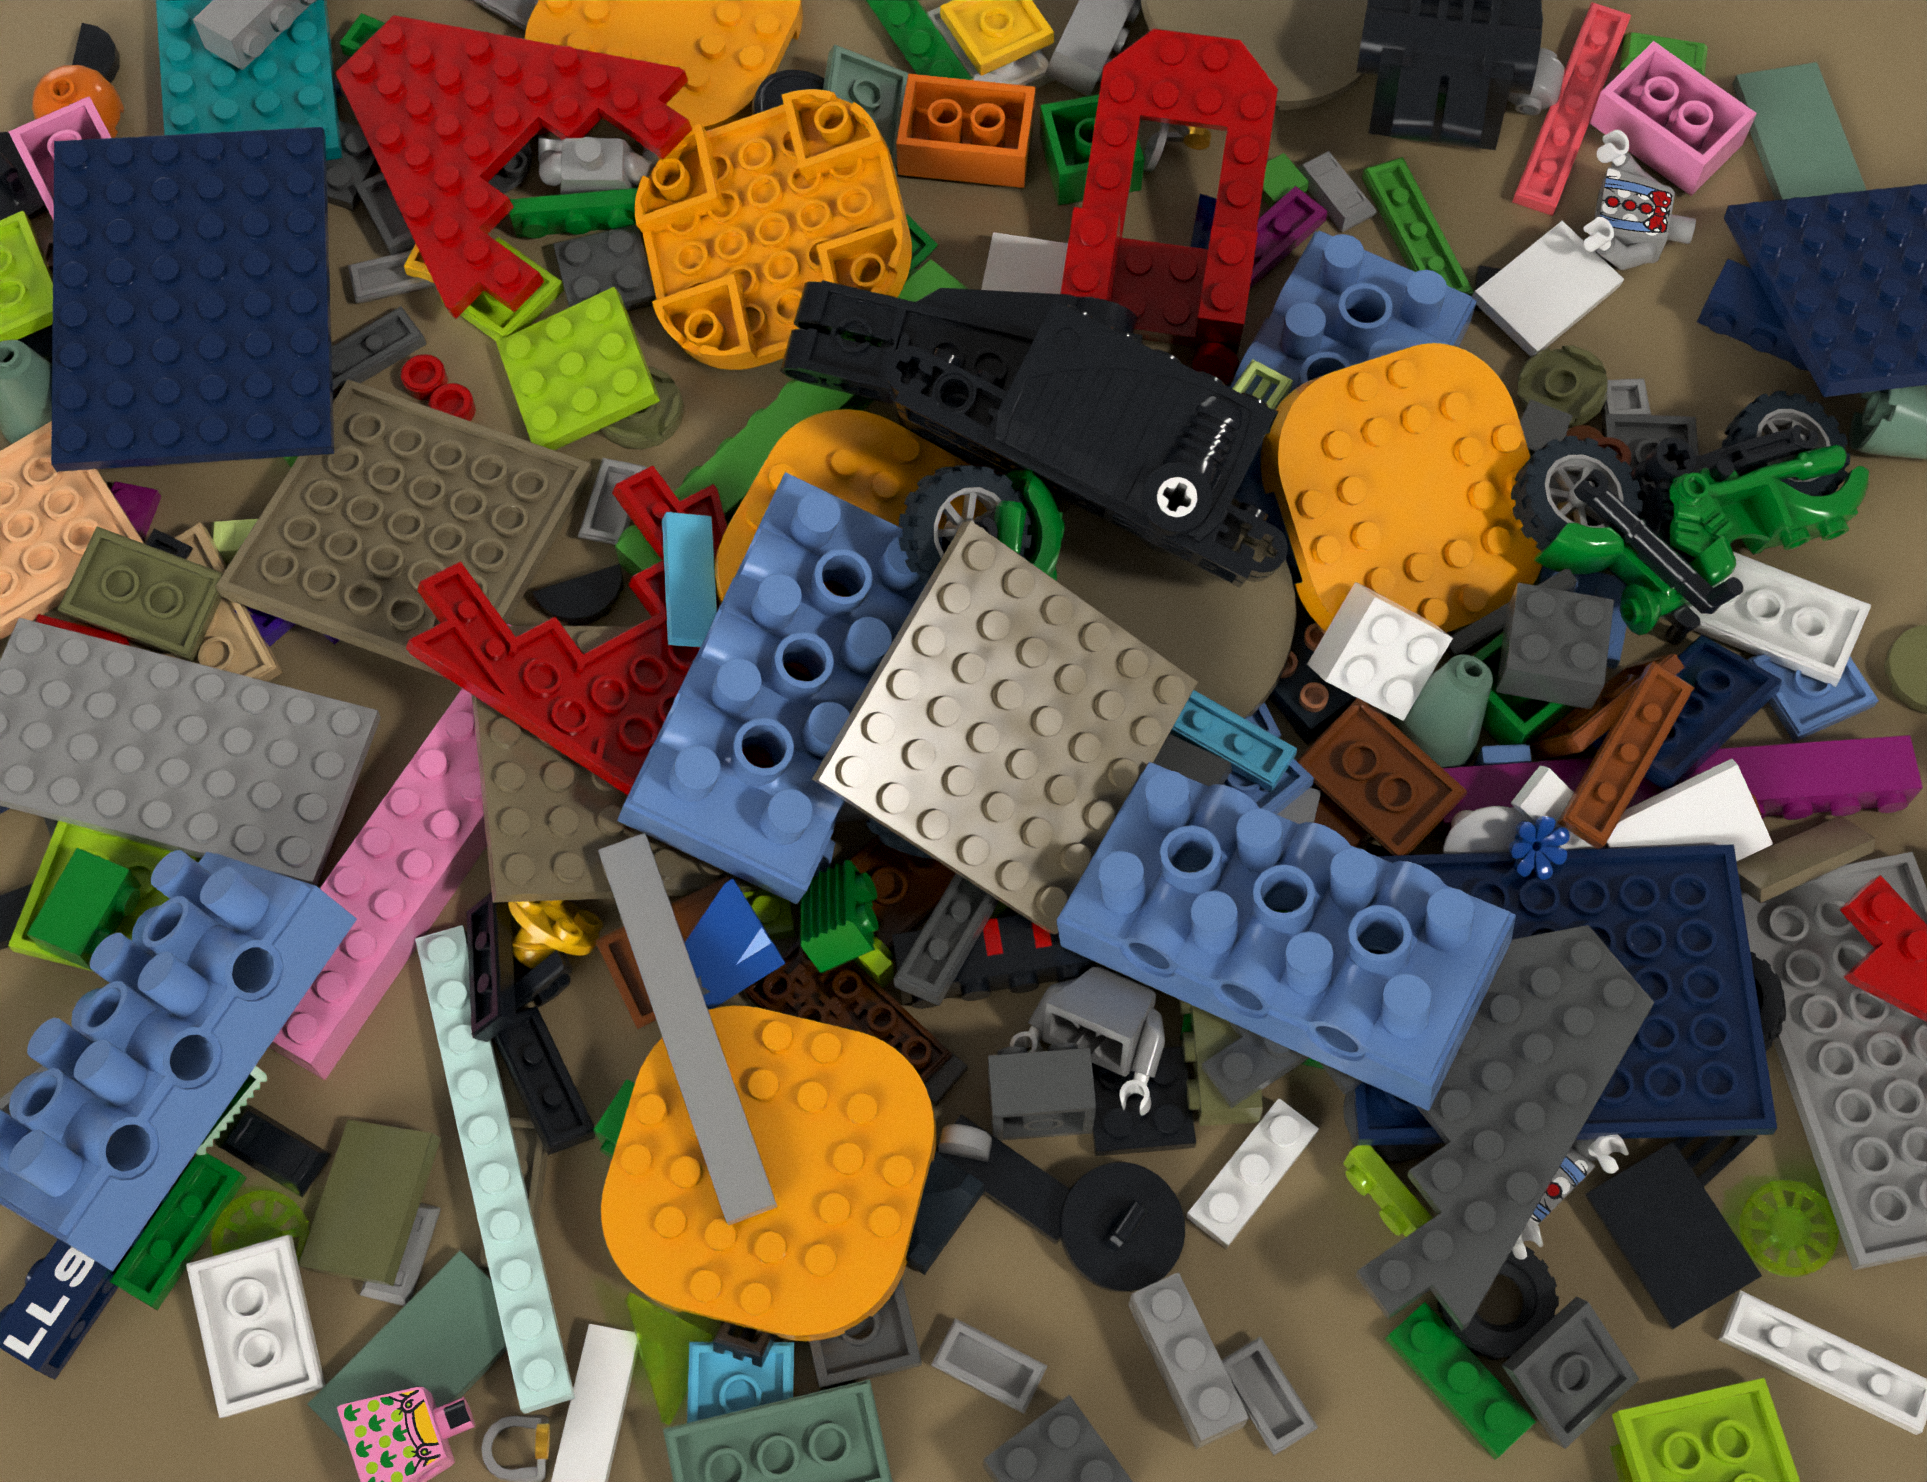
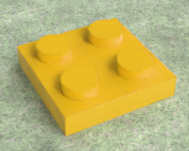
[940,0,1054,76]

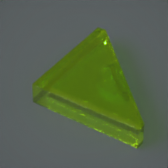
[624,1292,714,1426]

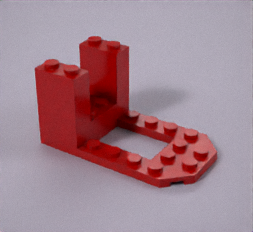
[1060,29,1278,353]

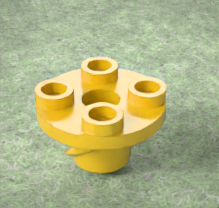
[508,900,603,969]

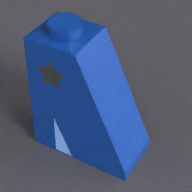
[685,878,786,1010]

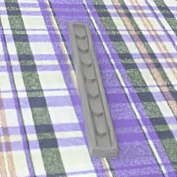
[598,833,778,1226]

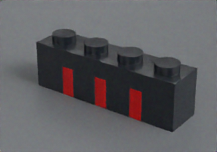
[892,915,1096,1009]

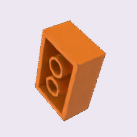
[896,74,1036,188]

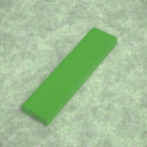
[1362,157,1474,296]

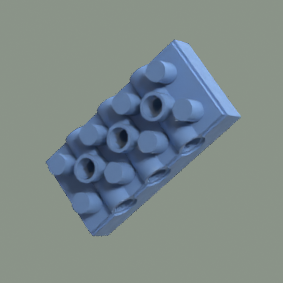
[1227,231,1477,597]
[617,472,925,905]
[1057,762,1516,1111]
[0,850,357,1271]

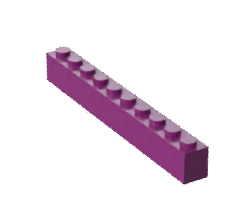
[1434,735,1923,840]

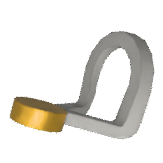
[1143,123,1212,172]
[481,1415,550,1482]

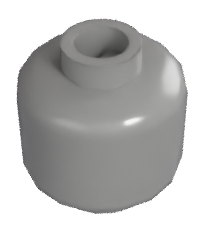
[1508,48,1565,115]

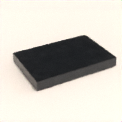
[1585,1142,1762,1330]

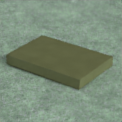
[58,526,223,662]
[299,1120,441,1286]

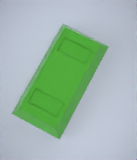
[1619,32,1708,77]

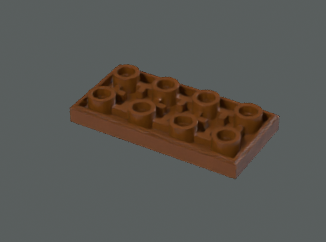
[744,937,953,1084]

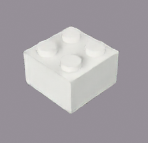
[1307,582,1453,721]

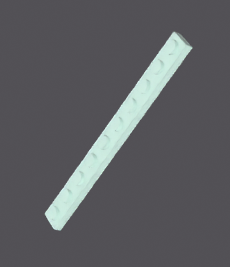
[415,925,575,1414]

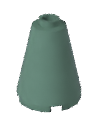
[0,340,52,444]
[1849,385,1927,460]
[1386,655,1493,768]

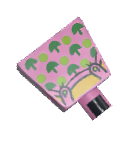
[337,1387,475,1482]

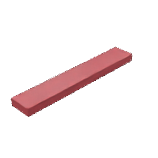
[1512,2,1631,216]

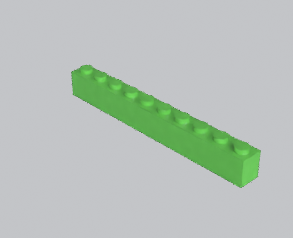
[615,259,968,576]

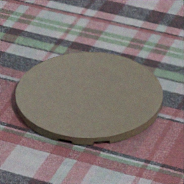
[1141,0,1368,110]
[1055,498,1297,719]

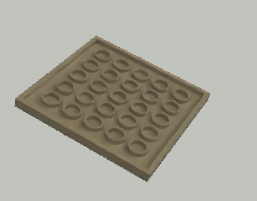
[216,379,592,678]
[812,521,1198,934]
[472,626,762,903]

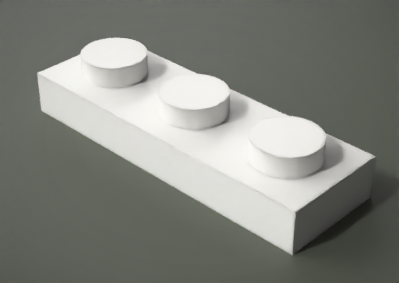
[1186,1098,1319,1249]

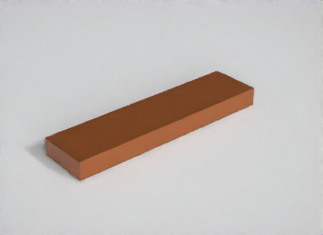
[1557,661,1694,849]

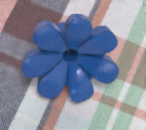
[1508,816,1570,880]

